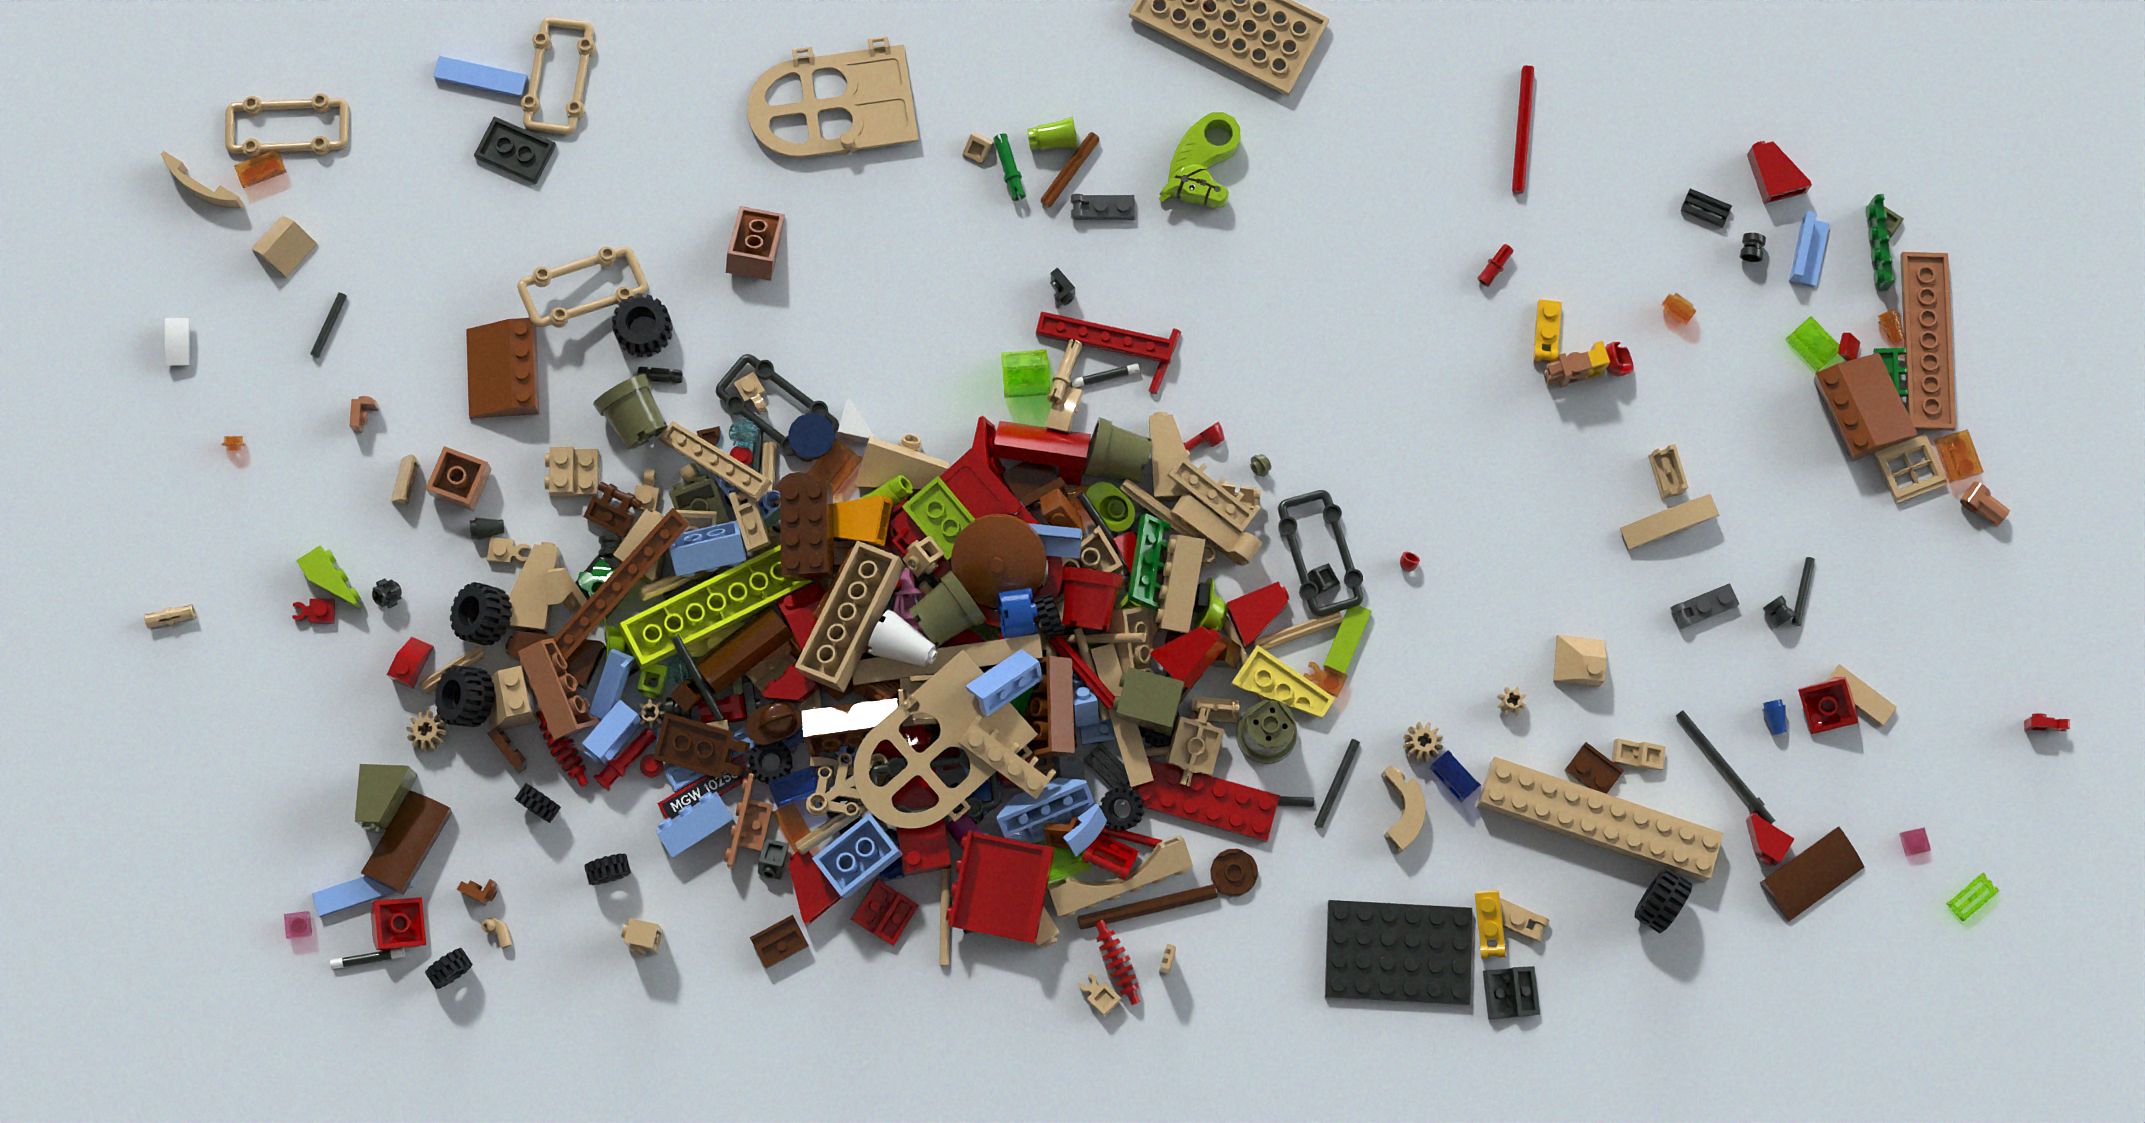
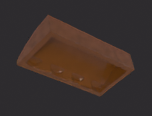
[694,606,794,694]
[361,790,452,895]
[1760,826,1864,922]

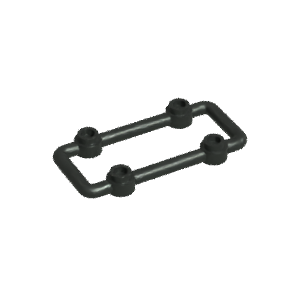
[715,354,839,462]
[1278,490,1364,616]
[869,750,1001,822]

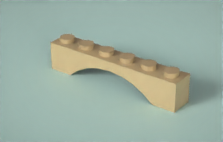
[1047,835,1193,917]

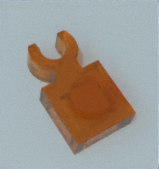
[1303,662,1348,698]

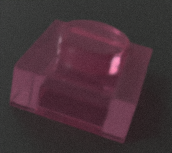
[1899,827,1931,857]
[284,911,312,939]

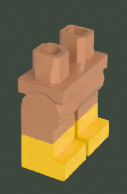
[1543,341,1610,388]

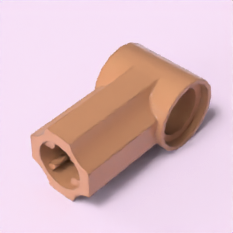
[1960,482,2010,527]

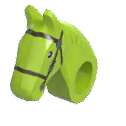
[1159,112,1241,209]

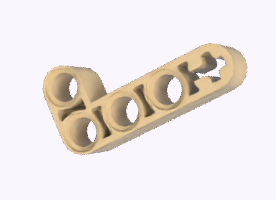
[1170,493,1262,566]

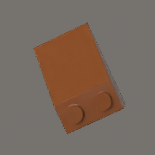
[726,206,785,281]

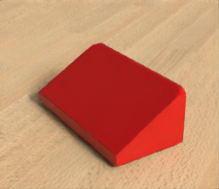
[1112,531,1137,577]

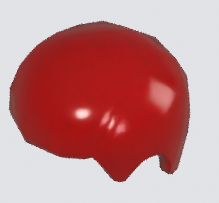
[1605,342,1634,377]

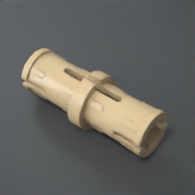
[144,604,196,629]

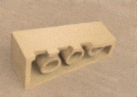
[1155,535,1205,633]

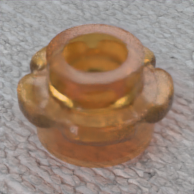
[221,436,245,450]

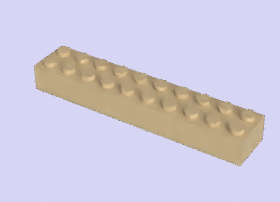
[1477,757,1724,882]

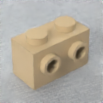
[621,918,663,955]

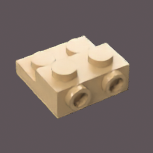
[544,447,599,497]

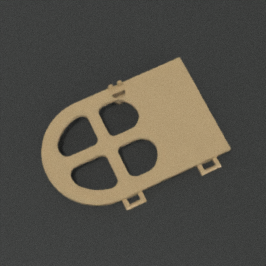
[747,36,919,158]
[854,650,1038,828]

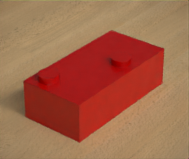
[889,770,952,876]

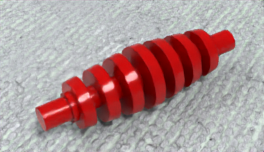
[536,711,589,787]
[1095,920,1140,1006]

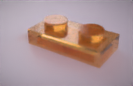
[234,149,287,188]

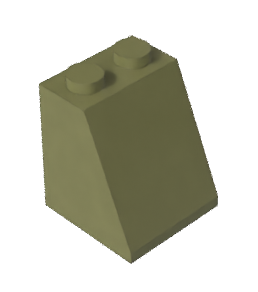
[1113,667,1184,736]
[355,764,417,833]

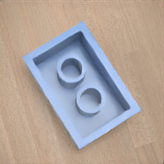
[670,520,746,577]
[812,813,903,899]

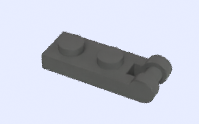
[1071,194,1135,220]
[1670,583,1740,629]

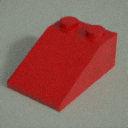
[776,581,825,653]

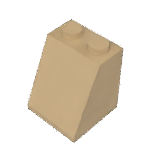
[613,509,667,585]
[488,666,539,732]

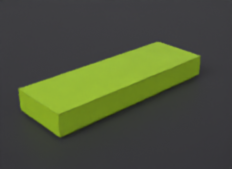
[1323,605,1372,676]

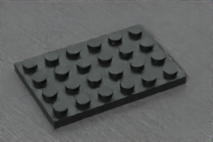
[1325,900,1472,1005]

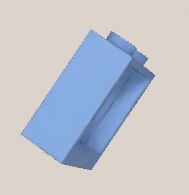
[582,700,642,766]

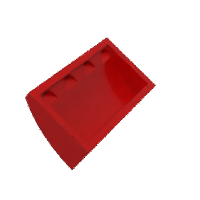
[993,421,1091,470]

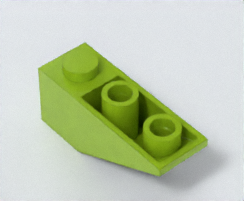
[296,545,362,609]

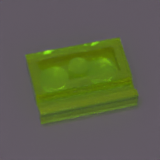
[1785,316,1839,372]
[1045,845,1091,882]

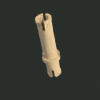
[1047,339,1083,404]

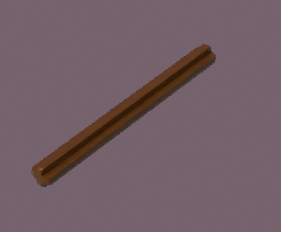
[1077,884,1218,930]

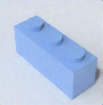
[655,791,734,858]

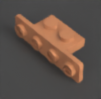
[724,773,774,870]

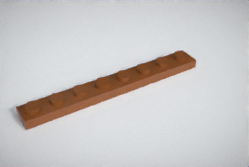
[553,508,690,661]

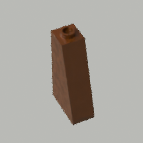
[505,631,606,690]

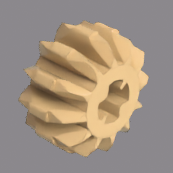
[406,711,448,752]
[1403,722,1443,762]

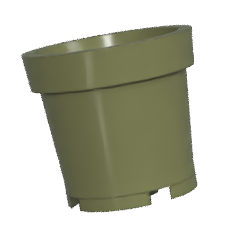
[593,374,668,450]
[1083,417,1152,484]
[909,570,987,648]
[1236,700,1297,764]

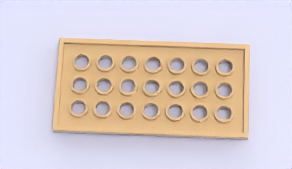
[1129,0,1330,96]

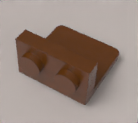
[1003,462,1065,512]

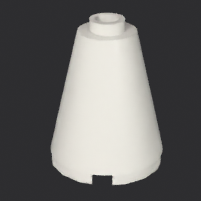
[868,610,938,667]

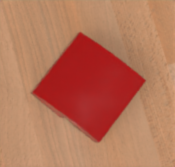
[850,879,919,946]

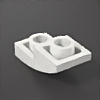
[165,318,190,365]

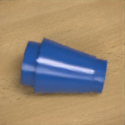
[1762,699,1787,735]

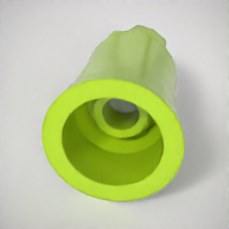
[1027,116,1078,150]
[860,475,913,508]

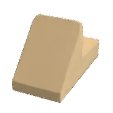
[546,567,588,611]

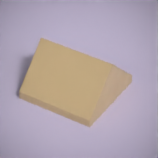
[252,215,317,278]

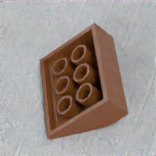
[466,318,539,419]
[1814,353,1918,462]
[1023,656,1075,759]

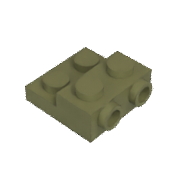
[669,474,729,525]

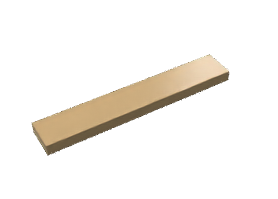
[658,421,772,501]
[1090,643,1154,787]

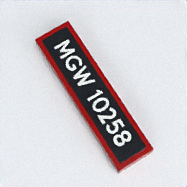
[657,756,751,820]

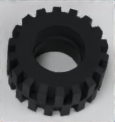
[612,294,673,357]
[450,582,512,646]
[435,665,495,727]
[1634,867,1692,934]

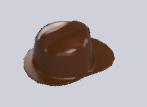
[746,700,802,745]

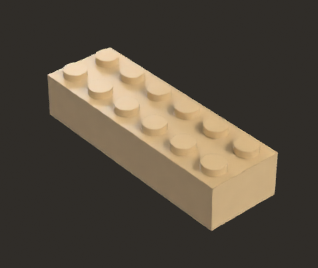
[795,541,906,693]

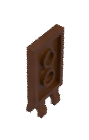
[653,712,751,779]

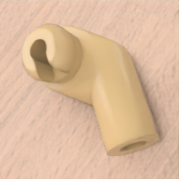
[481,918,512,948]

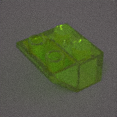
[1001,349,1050,398]

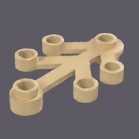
[806,753,887,819]

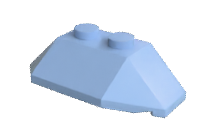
[996,778,1094,843]

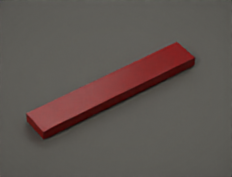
[1036,311,1175,364]

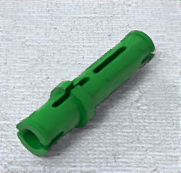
[993,133,1026,201]

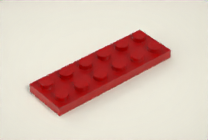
[1133,758,1280,842]

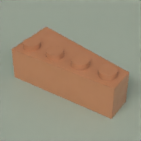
[518,638,600,740]

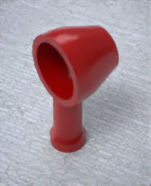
[1183,421,1225,452]

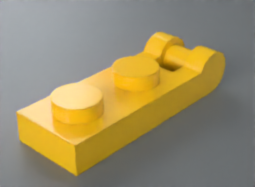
[1533,299,1562,363]
[1475,890,1506,959]

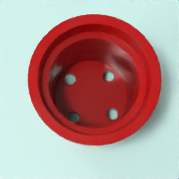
[1062,566,1124,631]

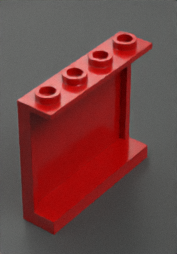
[946,830,1055,944]

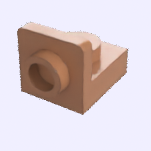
[349,396,379,432]

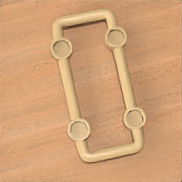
[521,17,596,135]
[225,93,349,159]
[517,247,648,328]

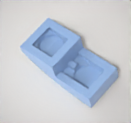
[1063,803,1107,857]

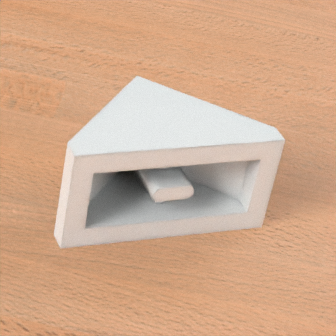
[838,398,874,444]

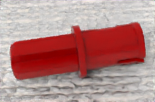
[1477,244,1514,287]

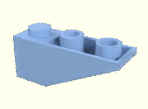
[1072,671,1099,727]

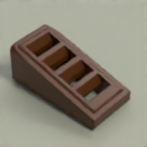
[671,679,717,711]

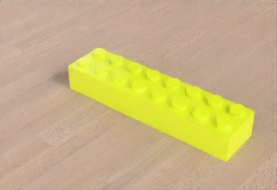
[619,545,812,670]

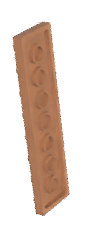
[1900,252,1956,431]

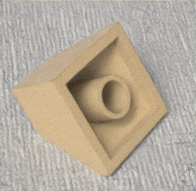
[1553,635,1607,687]

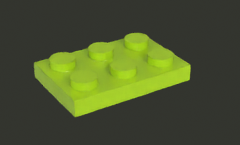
[902,476,975,561]

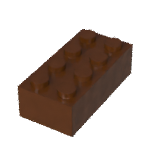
[780,480,834,582]

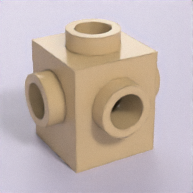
[902,535,945,577]

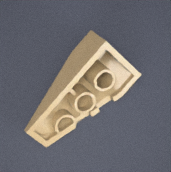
[1104,606,1157,674]

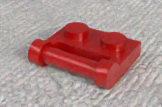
[1081,833,1139,881]

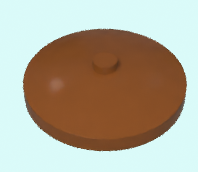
[951,514,1047,608]

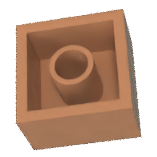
[425,446,492,511]

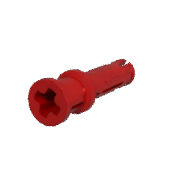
[593,728,657,792]

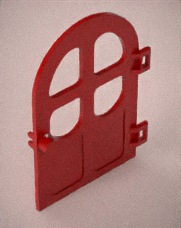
[889,448,1063,627]

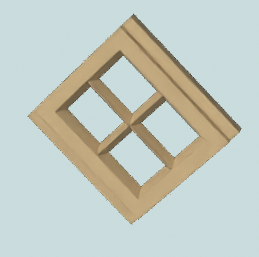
[1874,434,1948,504]

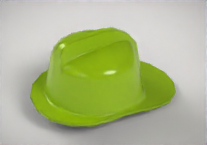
[1086,482,1135,532]
[1194,577,1227,631]
[603,618,631,664]

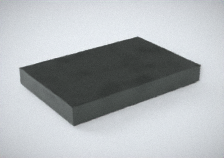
[474,116,556,184]

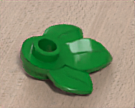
[578,559,617,597]

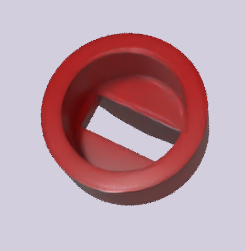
[1400,552,1420,572]

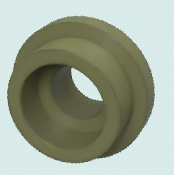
[1250,454,1272,477]

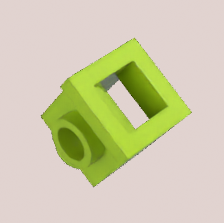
[637,664,670,700]

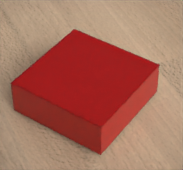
[1838,333,1861,361]

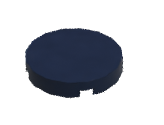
[788,413,835,460]

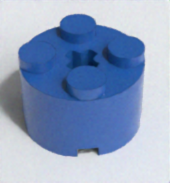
[997,588,1038,639]

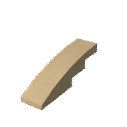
[1620,494,1720,550]

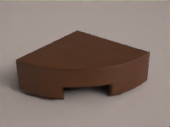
[697,426,721,447]

